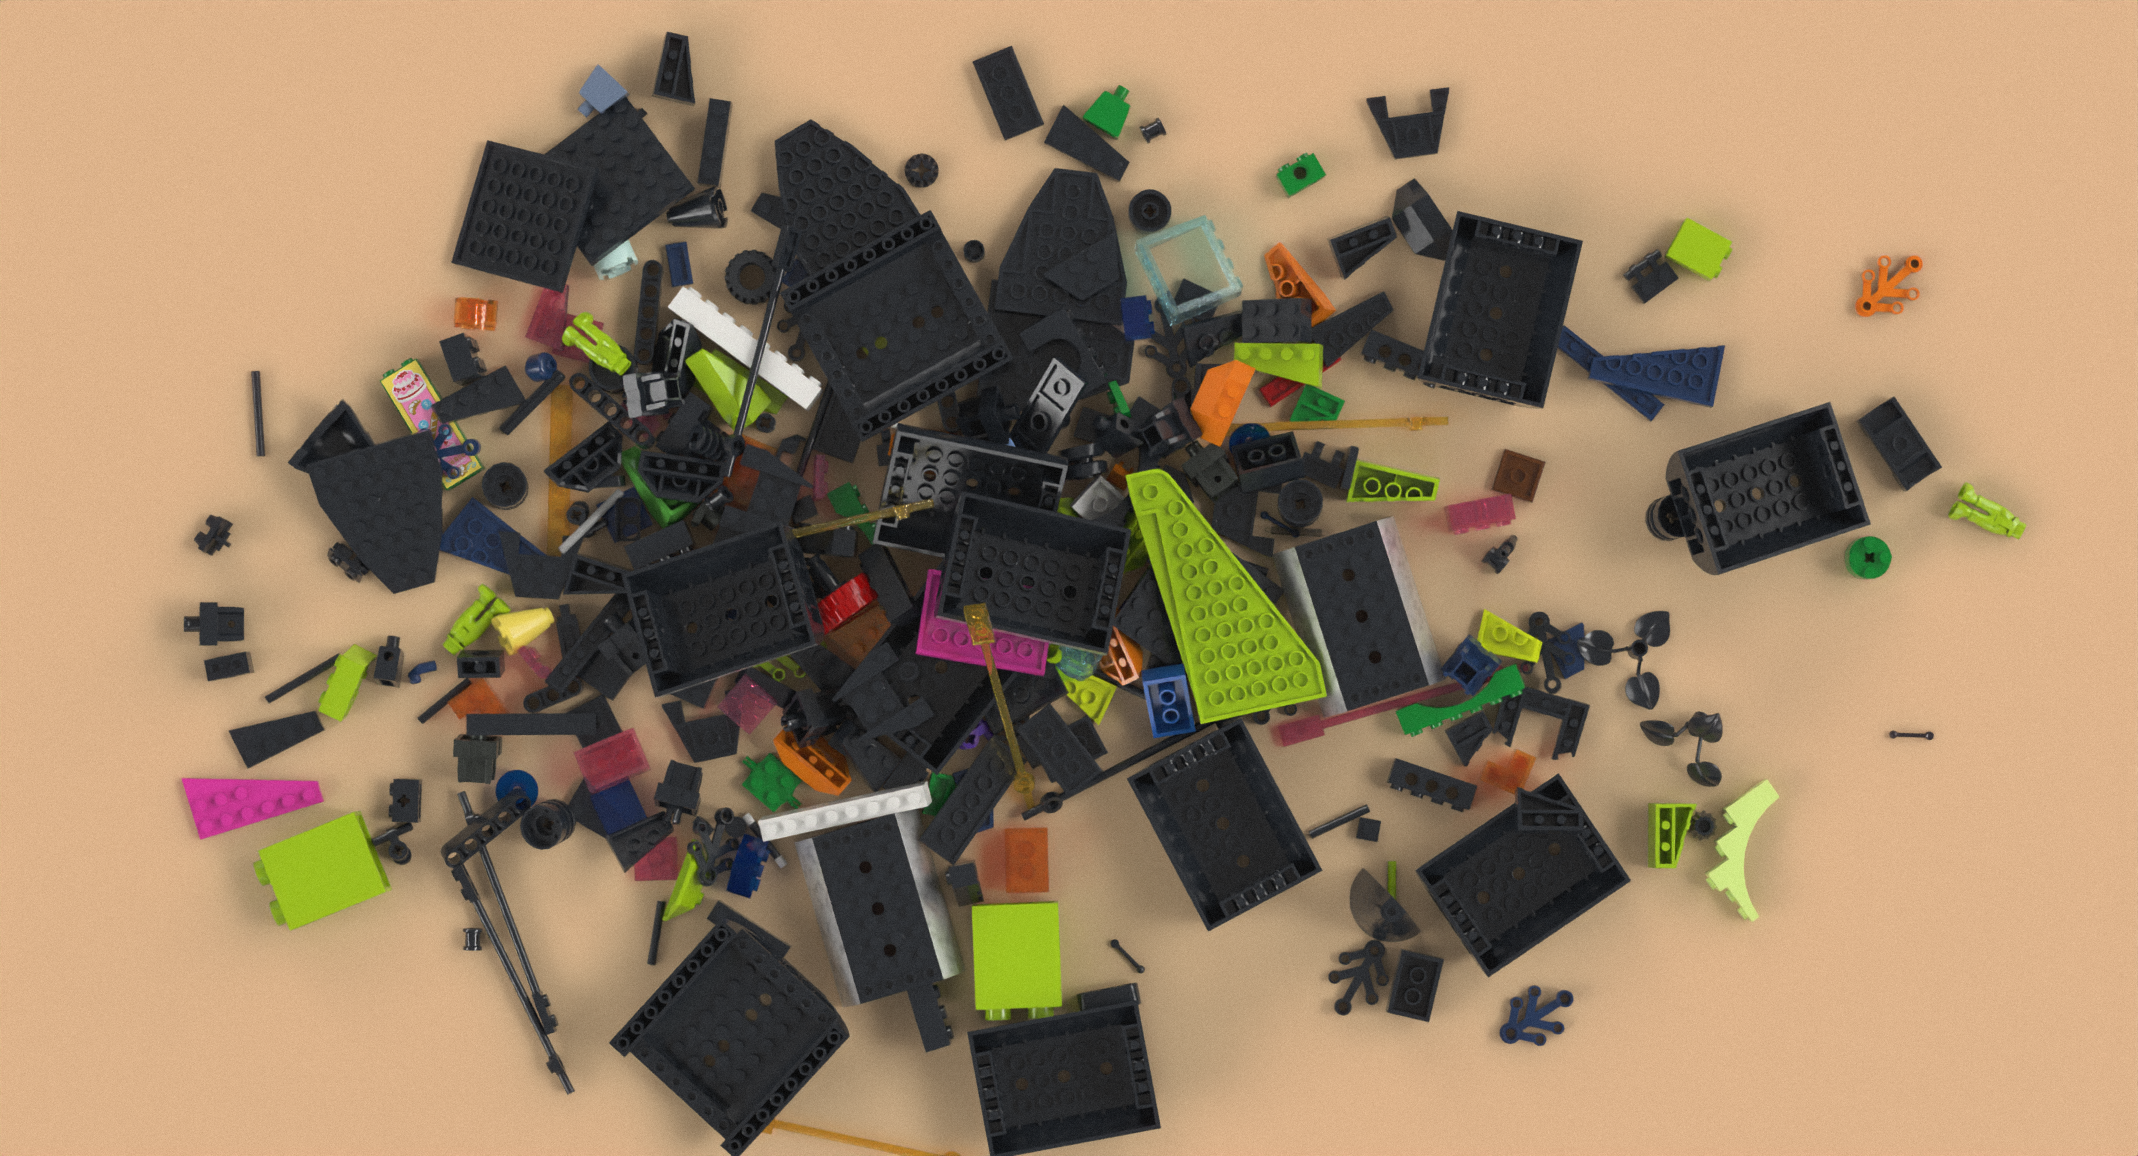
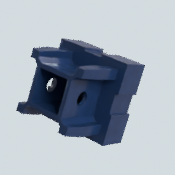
[1440,634,1502,696]

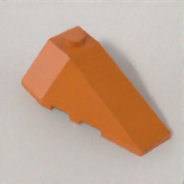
[1264,242,1336,328]

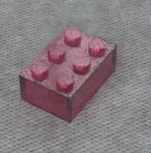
[1444,494,1516,535]
[573,728,652,794]

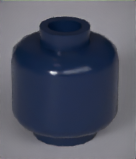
[525,352,557,382]

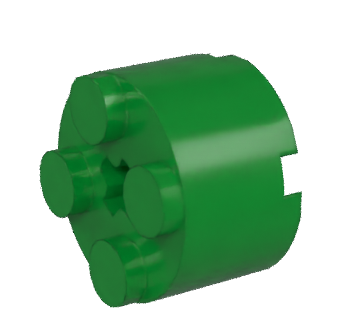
[1845,536,1892,580]

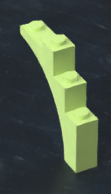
[1705,779,1779,922]

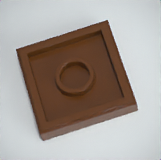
[1491,449,1546,503]

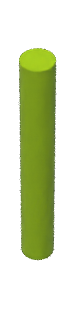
[1387,861,1396,900]

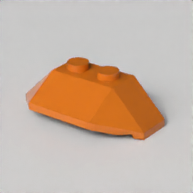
[1190,360,1256,447]
[1094,608,1143,685]
[773,725,852,796]

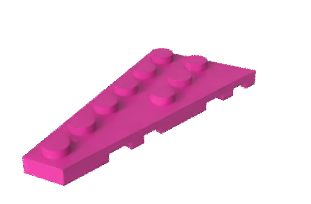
[181,778,324,840]

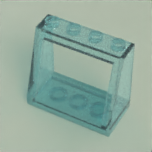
[1135,215,1243,327]

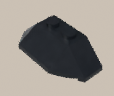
[1391,178,1453,261]
[651,318,702,399]
[544,422,623,493]
[638,450,726,504]

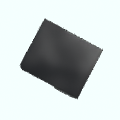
[792,495,819,524]

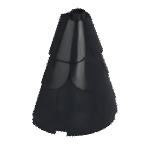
[288,399,375,474]
[1350,868,1421,942]

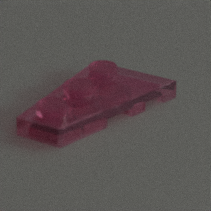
[525,284,569,351]

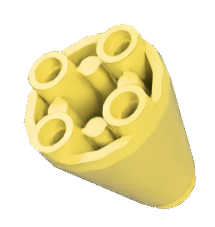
[491,607,554,656]

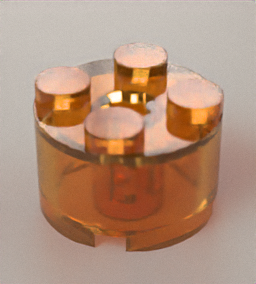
[453,297,498,331]

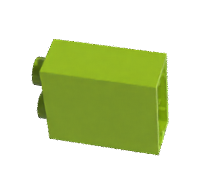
[253,811,392,931]
[972,901,1062,1021]

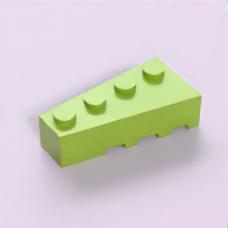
[1234,343,1323,388]
[1346,459,1440,502]

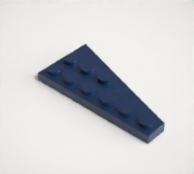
[1588,345,1725,408]
[440,497,565,590]

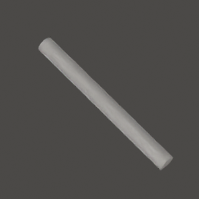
[558,489,624,554]

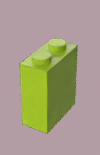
[1664,218,1733,281]

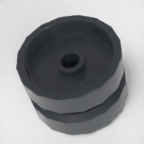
[589,344,639,394]
[1058,443,1109,481]

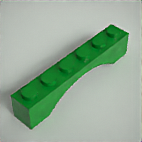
[826,482,888,608]
[1395,663,1526,737]

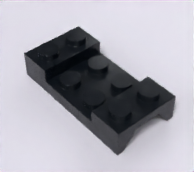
[1856,396,1942,492]

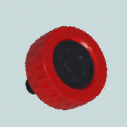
[806,554,878,635]

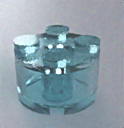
[1056,646,1103,681]

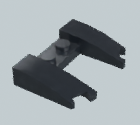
[1492,685,1590,760]

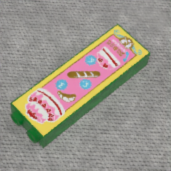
[380,358,486,491]

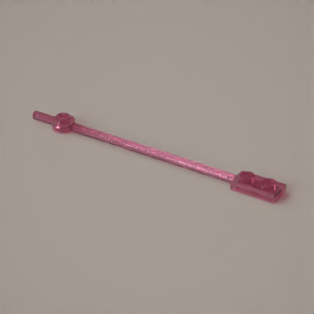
[1278,664,1529,747]

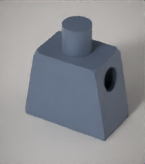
[578,64,630,118]

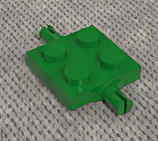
[742,753,802,813]

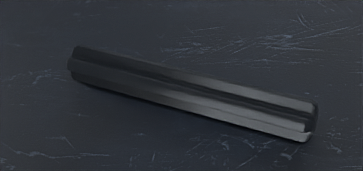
[499,369,566,435]

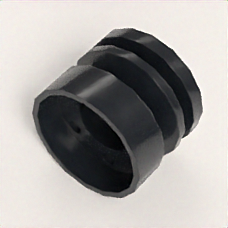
[482,462,529,510]
[1278,479,1323,528]
[1645,494,1685,541]
[520,799,576,850]

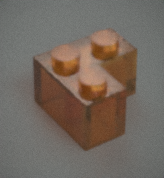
[447,678,510,720]
[1478,749,1537,795]

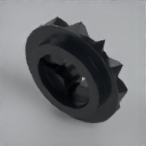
[905,153,939,188]

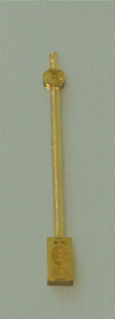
[1199,417,1448,438]
[791,499,934,538]
[963,603,1035,809]
[762,1117,961,1156]

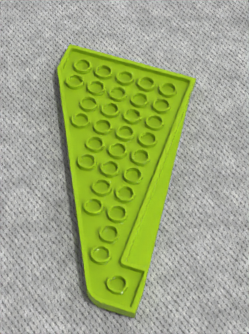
[1125,469,1327,724]

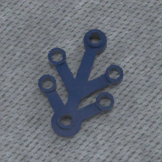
[420,424,481,479]
[1499,985,1574,1046]

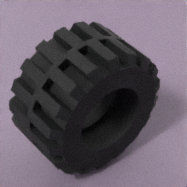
[725,250,777,305]

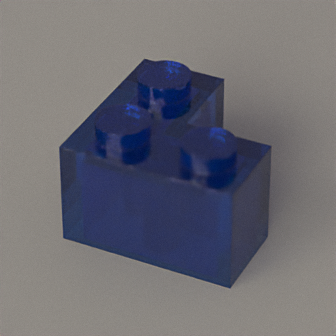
[1120,295,1155,343]
[726,833,770,899]

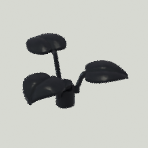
[1577,611,1670,710]
[1640,711,1723,787]

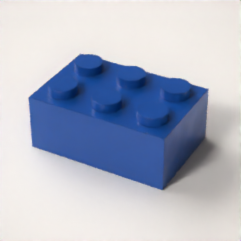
[1141,663,1196,739]

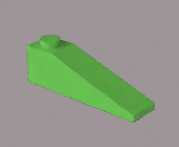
[621,446,702,529]

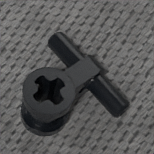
[566,501,609,538]
[1481,535,1518,575]
[371,822,413,865]

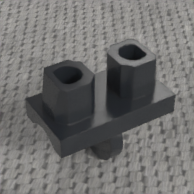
[194,515,233,556]

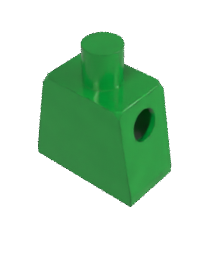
[1083,85,1131,140]

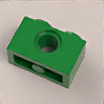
[1275,152,1326,198]

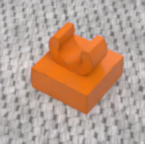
[1106,461,1134,491]

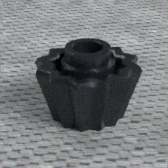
[1688,811,1717,841]

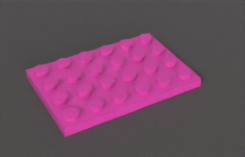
[915,569,1049,676]

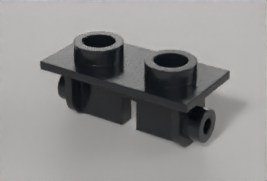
[327,542,370,583]

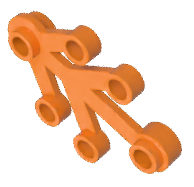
[1855,255,1923,317]

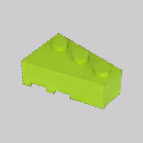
[318,644,377,722]
[1648,803,1697,868]

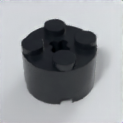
[1128,189,1172,234]

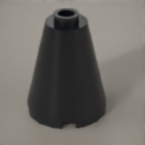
[666,186,728,229]

